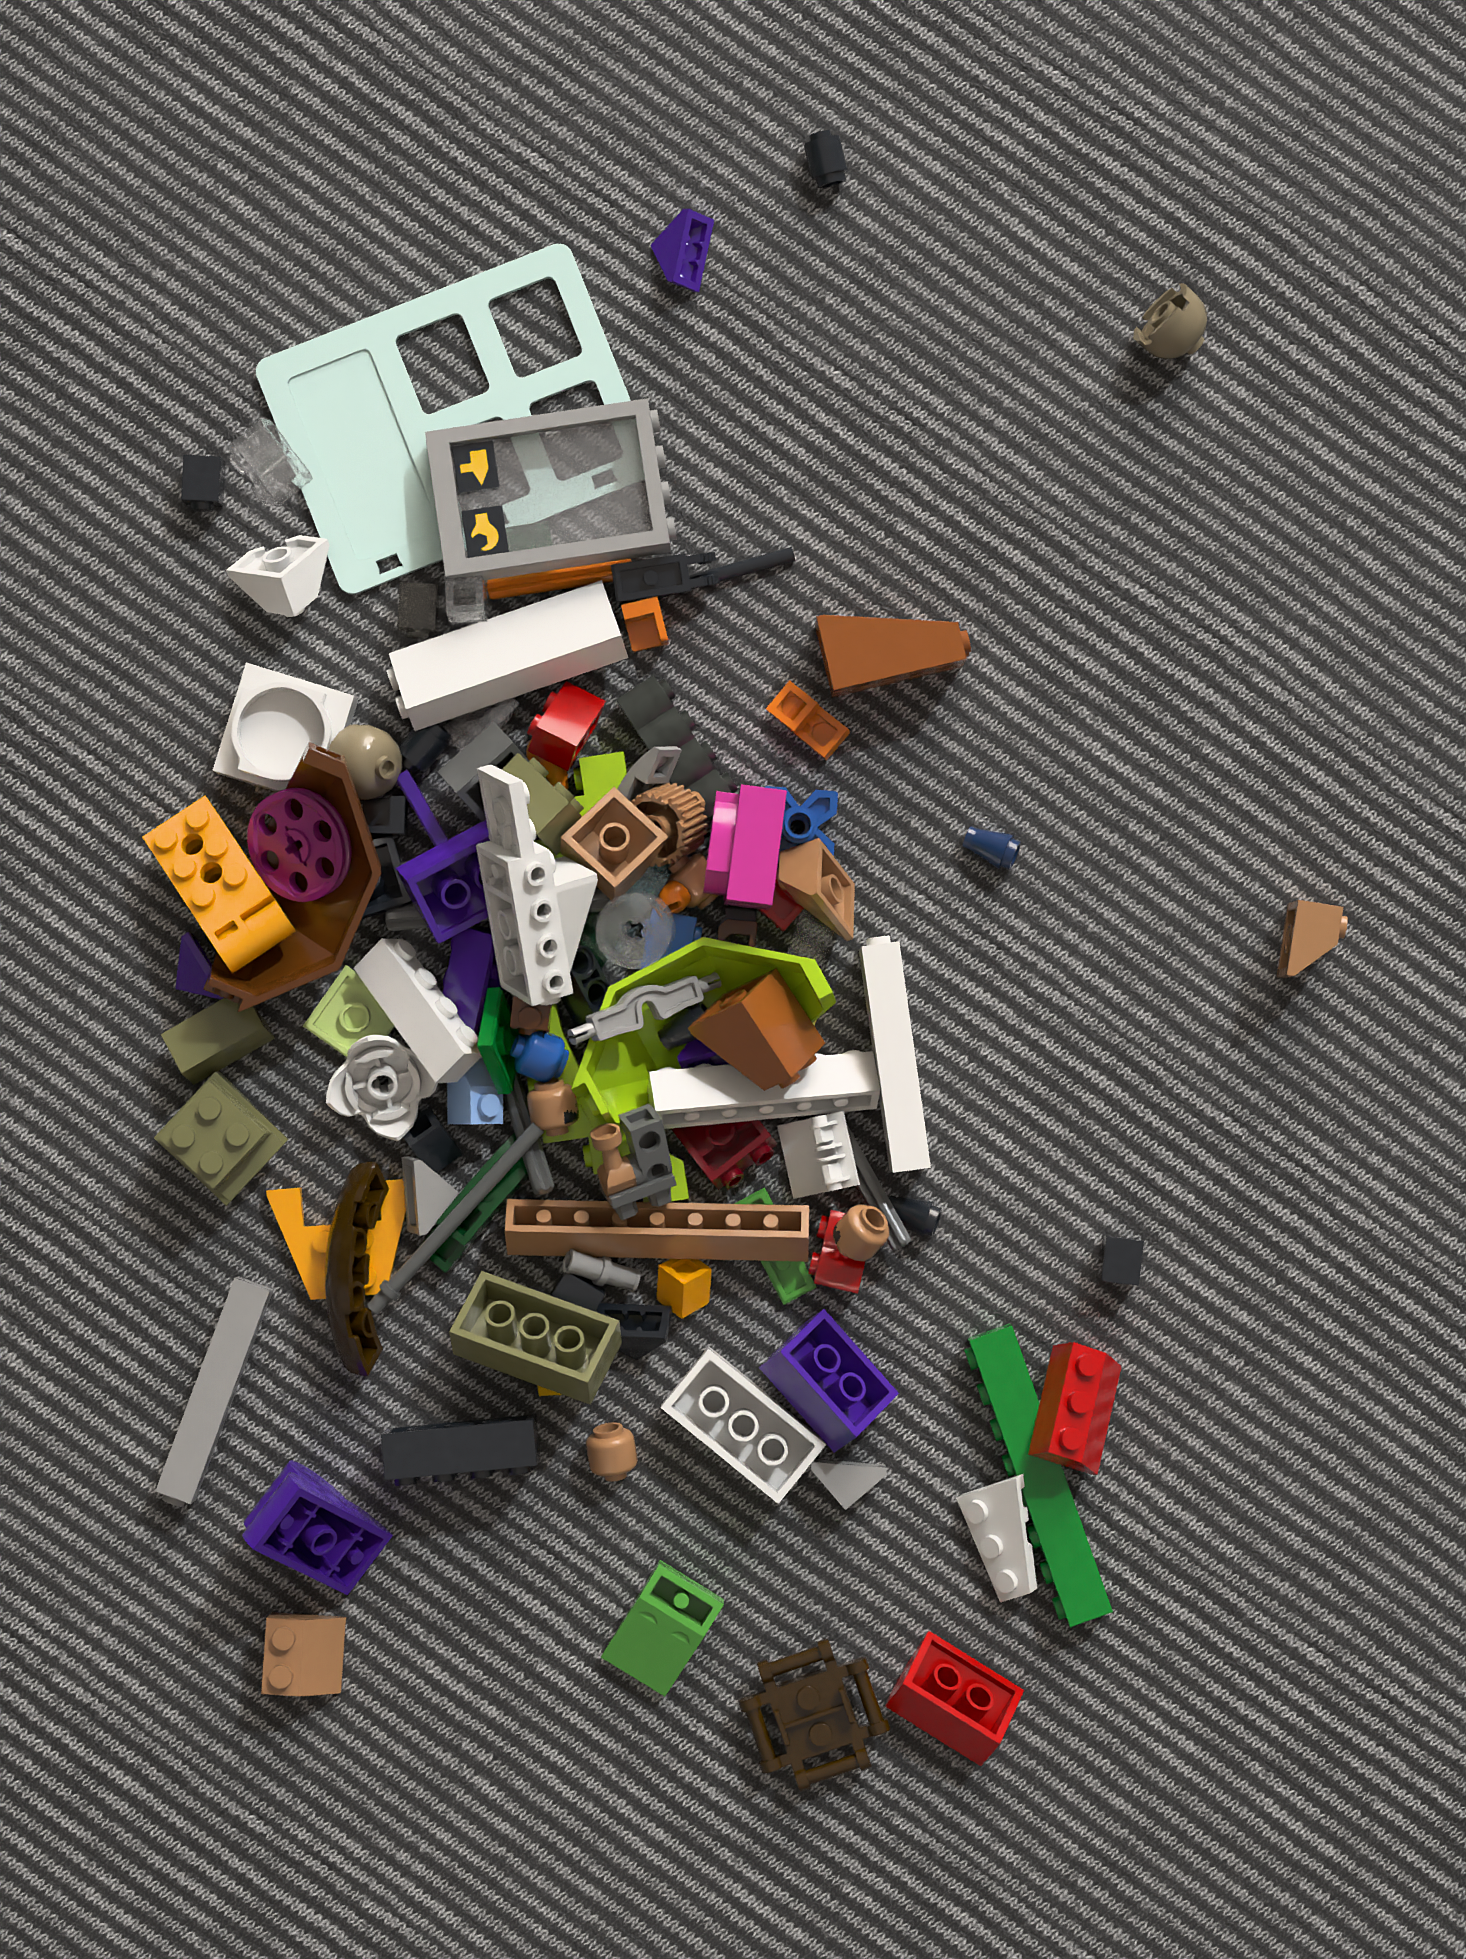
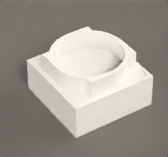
[213,663,358,792]

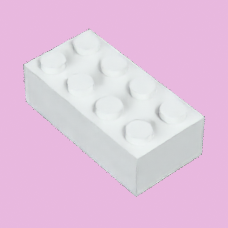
[661,1346,826,1504]

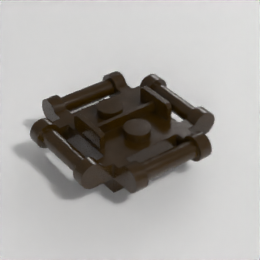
[738,1638,891,1792]

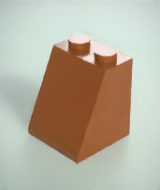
[688,968,825,1091]

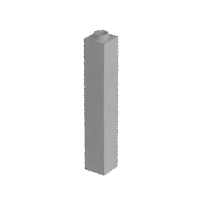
[155,1276,274,1507]

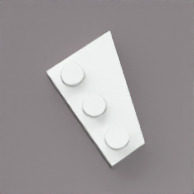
[956,1474,1037,1602]

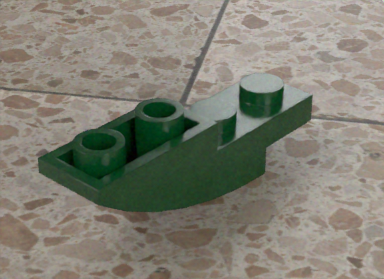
[418,1132,528,1273]

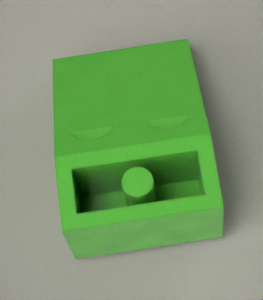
[601,1560,724,1697]

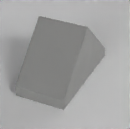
[402,1156,459,1236]
[810,1459,887,1510]

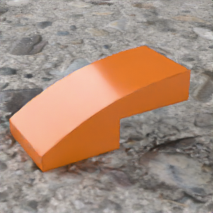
[766,680,850,761]

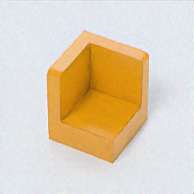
[657,1259,712,1319]

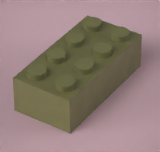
[449,1271,622,1405]

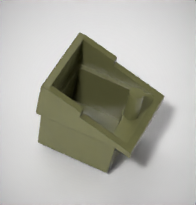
[154,1071,289,1206]

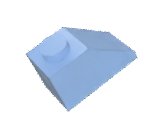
[447,1057,503,1124]

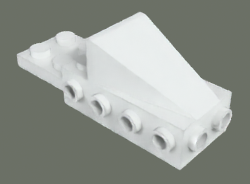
[476,764,598,1006]

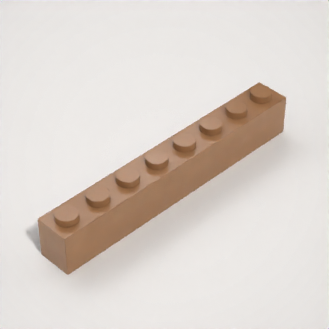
[505,1199,809,1262]

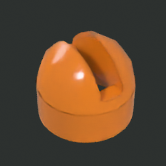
[658,880,691,914]

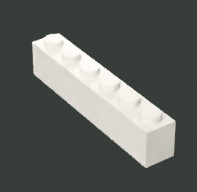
[647,1050,880,1129]

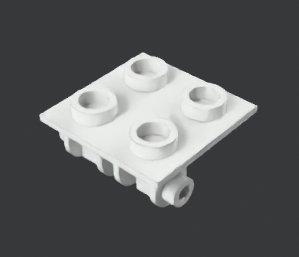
[777,1111,860,1199]

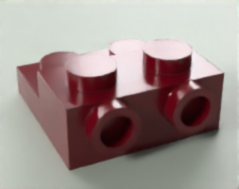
[671,1120,777,1190]

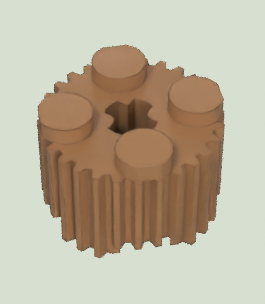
[631,783,708,867]

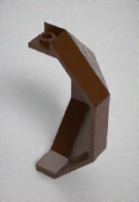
[203,742,381,1013]

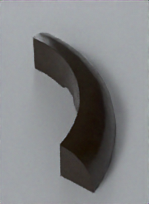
[325,1162,389,1376]

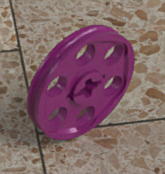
[247,788,351,902]

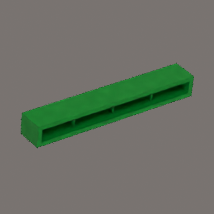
[964,1323,1113,1627]

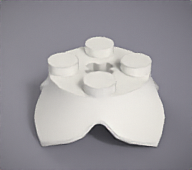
[326,1035,438,1141]

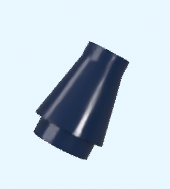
[963,826,1021,870]

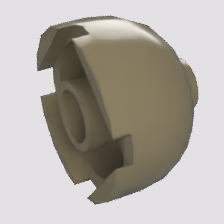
[1133,283,1207,359]
[329,724,402,800]

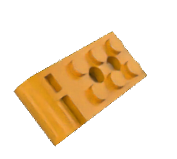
[143,795,296,974]

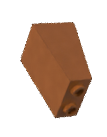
[815,615,971,698]

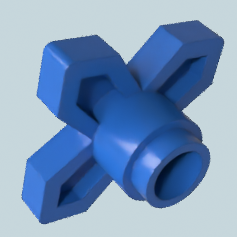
[765,786,838,863]

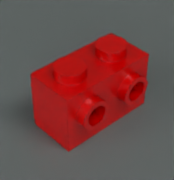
[527,681,606,771]

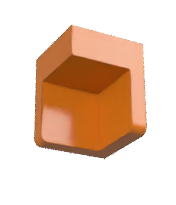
[621,596,669,652]

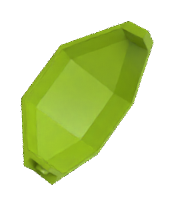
[571,937,836,1129]

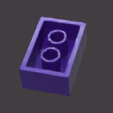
[759,1309,899,1452]

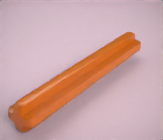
[486,559,632,599]

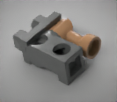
[590,1103,677,1220]

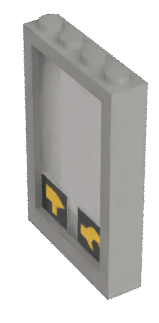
[425,398,677,586]

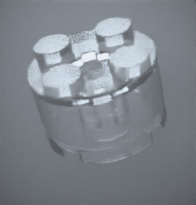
[596,891,676,969]

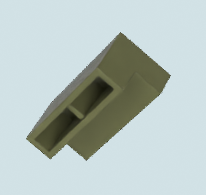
[161,998,275,1085]

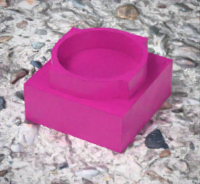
[703,784,787,910]

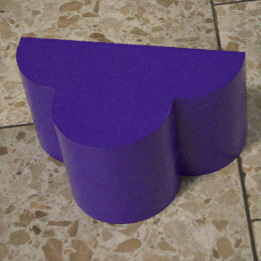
[242,1460,393,1595]

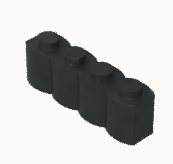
[616,675,738,822]

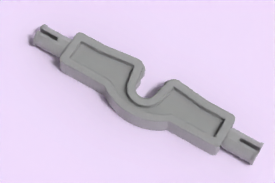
[567,972,721,1045]

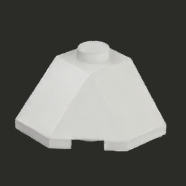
[226,535,329,617]

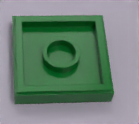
[477,987,522,1095]

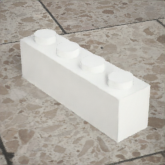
[353,938,482,1083]

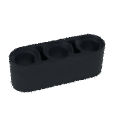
[561,945,610,1044]

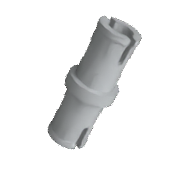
[562,1249,641,1292]

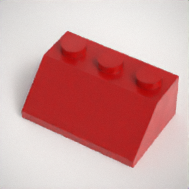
[1028,1342,1122,1475]
[885,1631,1024,1766]

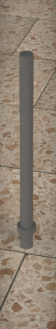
[367,1122,544,1315]

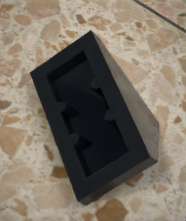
[597,1303,673,1360]

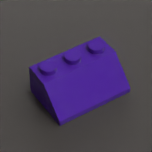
[395,820,490,944]

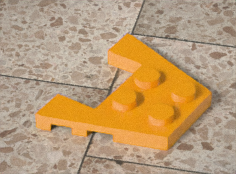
[266,1179,406,1300]

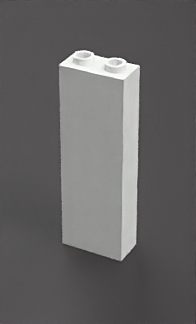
[387,580,628,731]
[859,936,931,1173]

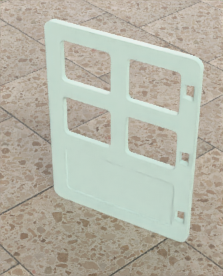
[256,244,645,594]

